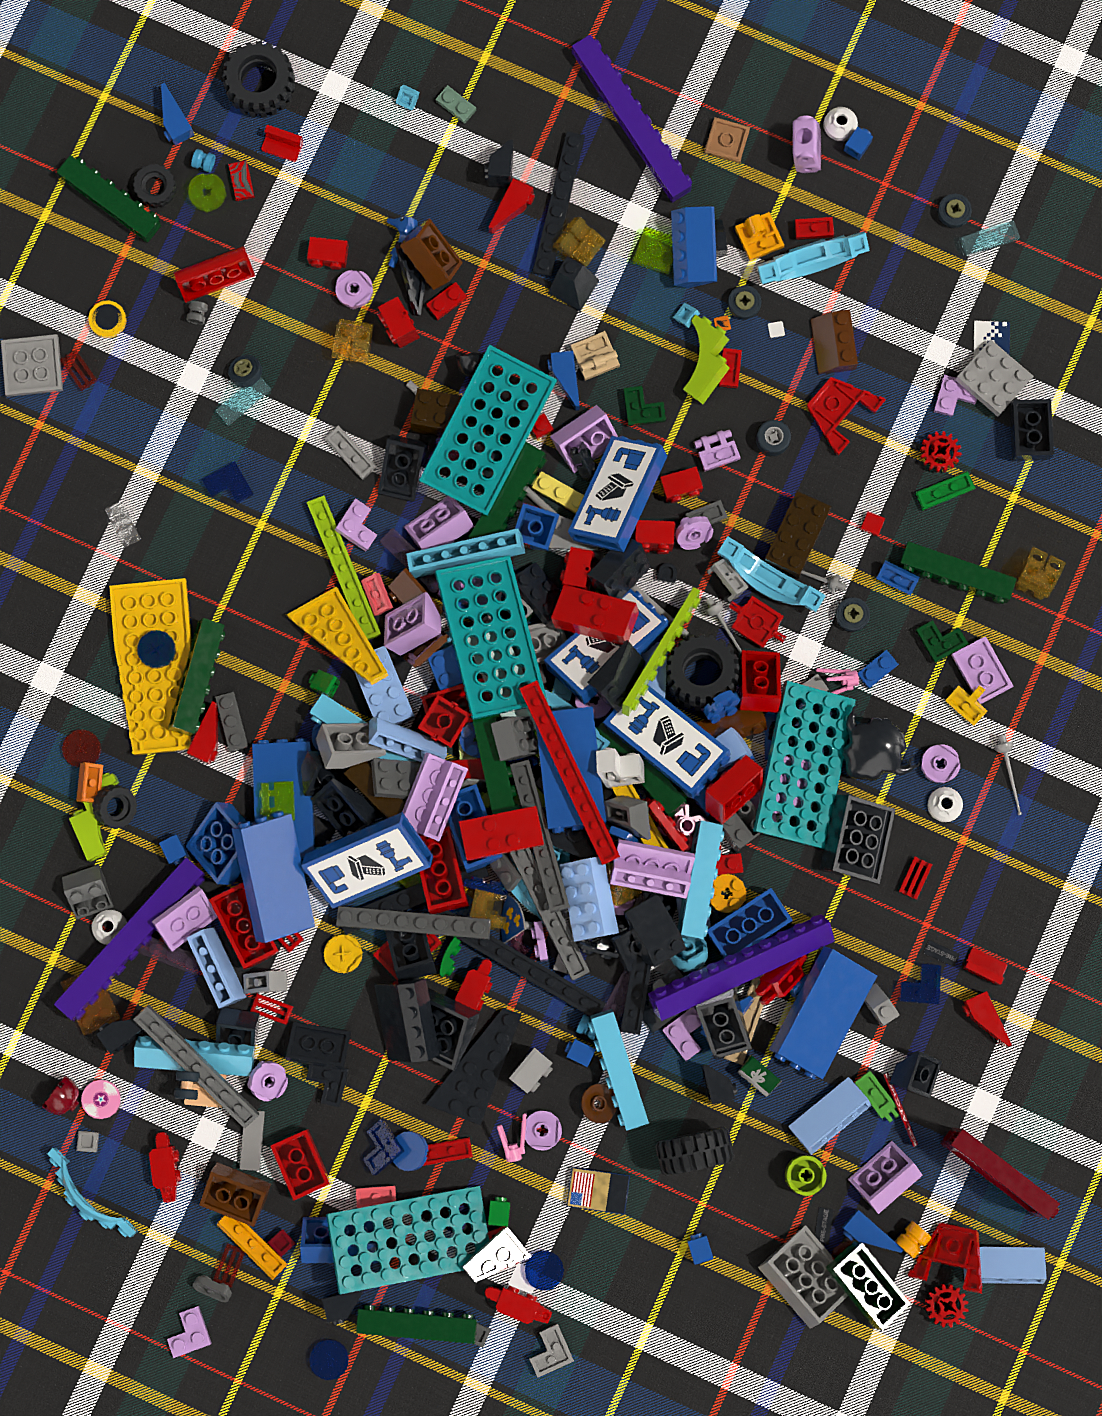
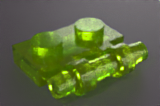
[259,781,295,821]

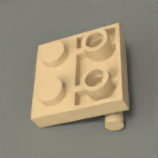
[570,331,620,381]

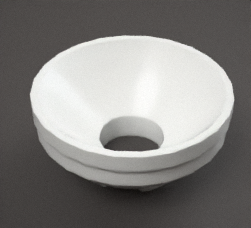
[824,107,858,141]
[927,787,963,822]
[92,910,127,945]

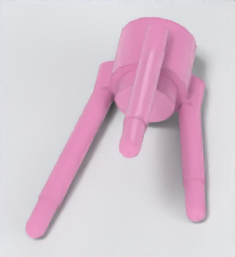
[816,668,859,694]
[497,1113,527,1162]

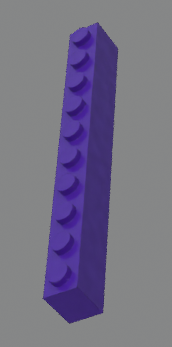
[572,34,692,203]
[54,858,205,1021]
[648,914,835,1021]

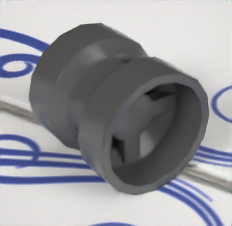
[186,301,208,325]

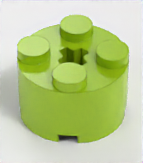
[785,1155,826,1196]

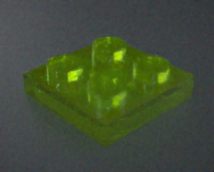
[633,227,673,274]

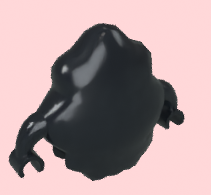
[842,705,920,781]

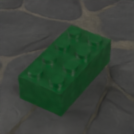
[826,1241,911,1331]

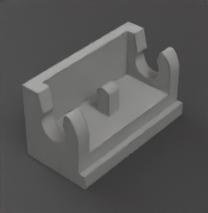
[707,558,748,602]

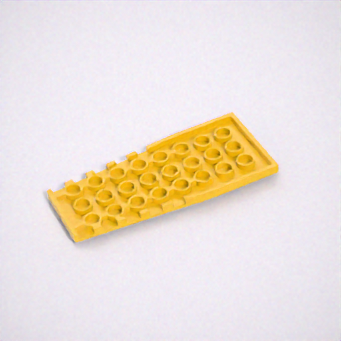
[109,578,191,755]

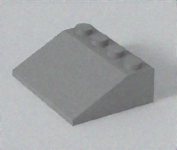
[758,1225,848,1329]

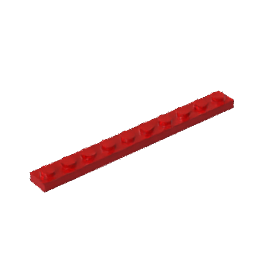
[519,681,620,866]

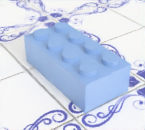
[354,646,415,725]
[560,857,619,942]

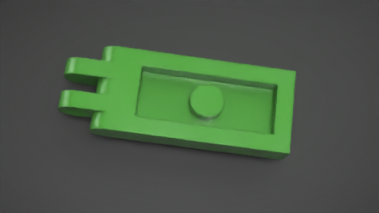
[854,1071,899,1123]

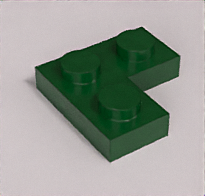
[623,386,666,427]
[915,620,969,663]

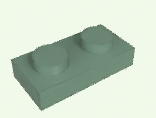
[436,85,476,124]

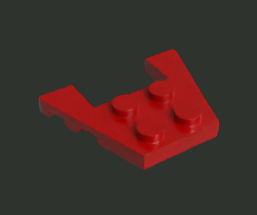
[806,377,886,456]
[908,1223,982,1294]

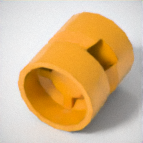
[894,1221,932,1259]

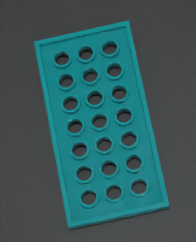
[419,345,557,516]
[435,555,548,720]
[753,681,856,849]
[326,1186,489,1294]

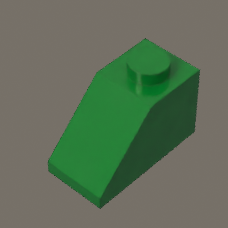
[309,670,340,699]

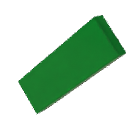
[915,471,975,511]

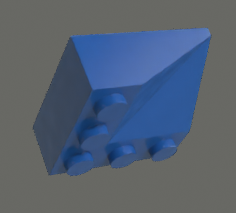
[186,802,246,885]

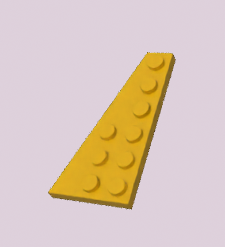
[287,587,389,685]

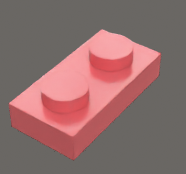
[361,573,393,616]
[356,1186,396,1208]

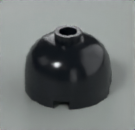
[456,352,493,379]

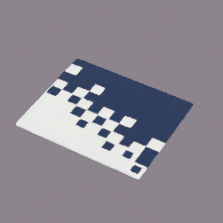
[974,321,1010,358]

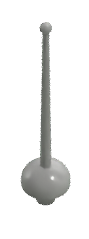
[801,571,847,594]
[705,597,742,654]
[994,734,1022,815]

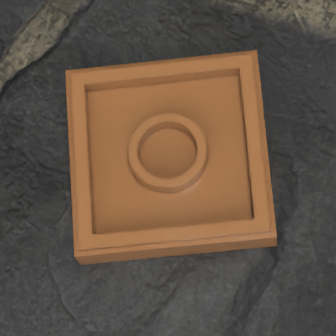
[704,117,750,163]

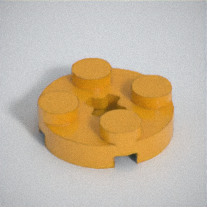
[710,874,746,913]

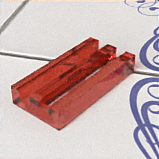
[60,349,97,391]
[213,1243,245,1288]

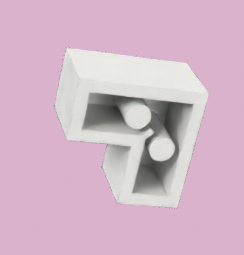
[596,748,645,788]

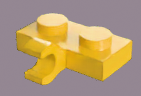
[945,685,988,726]

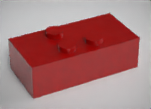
[551,584,639,645]
[459,806,544,861]
[418,827,469,914]

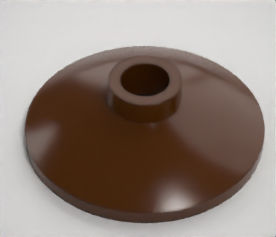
[581,1084,617,1123]

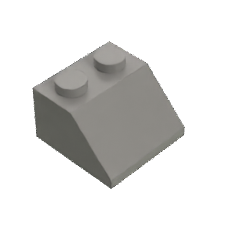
[509,1048,553,1094]

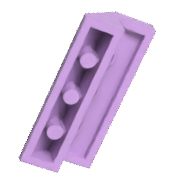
[402,752,468,841]
[610,839,695,899]

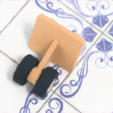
[174,1071,227,1108]

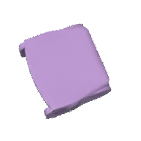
[793,116,821,173]

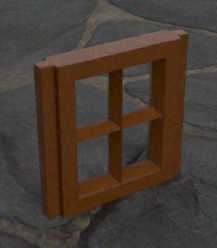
[402,630,449,668]

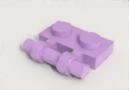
[694,429,741,472]

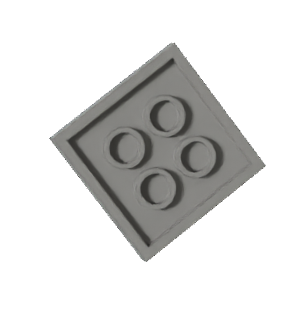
[1,334,63,397]
[955,340,1034,416]

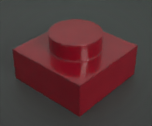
[268,1229,296,1257]

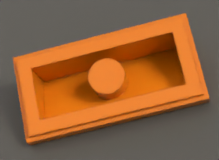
[76,762,103,803]

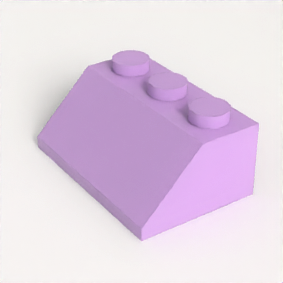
[550,405,618,473]
[404,496,475,550]
[384,592,442,656]
[848,1141,922,1214]

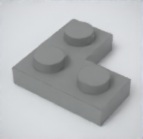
[530,1324,574,1377]

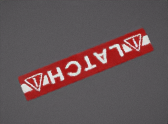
[884,1073,918,1147]

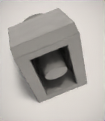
[243,971,287,994]
[864,983,899,1026]

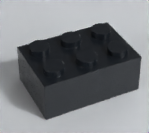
[1009,399,1054,461]
[587,538,651,599]

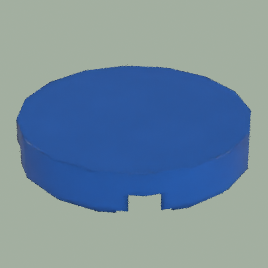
[391,1132,428,1171]

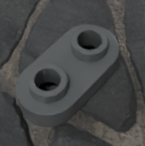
[193,1275,232,1302]

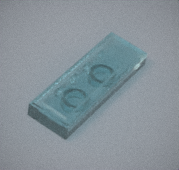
[960,220,1020,257]
[216,377,271,426]

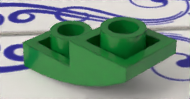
[440,937,462,978]

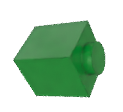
[488,1197,510,1227]

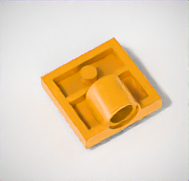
[735,212,784,261]

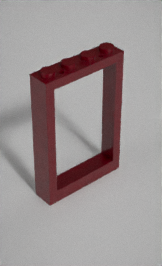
[940,1128,1060,1220]

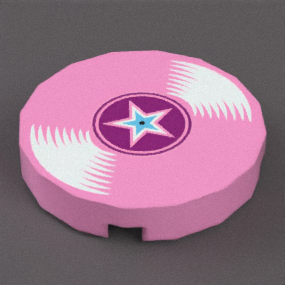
[81,1080,121,1119]

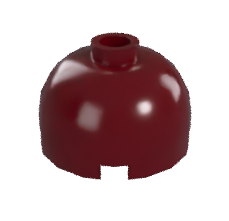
[42,1075,79,1115]

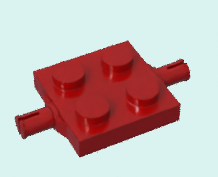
[728,596,787,649]

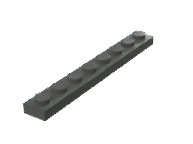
[510,760,570,913]
[509,849,590,981]
[336,906,491,940]
[133,1004,259,1128]

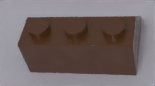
[400,218,463,290]
[811,310,858,375]
[388,568,443,620]
[199,1162,272,1227]

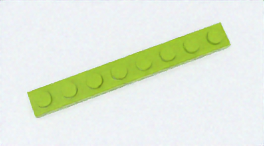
[307,495,381,640]
[622,587,701,716]

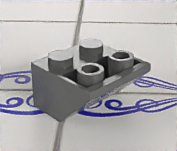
[491,716,539,761]
[604,795,651,840]
[712,800,761,853]
[62,865,114,919]

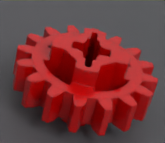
[920,431,962,473]
[925,1284,968,1328]

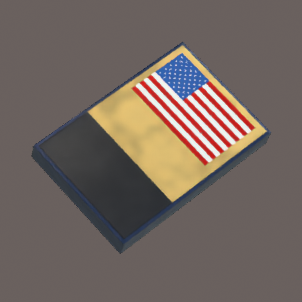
[566,1167,630,1215]

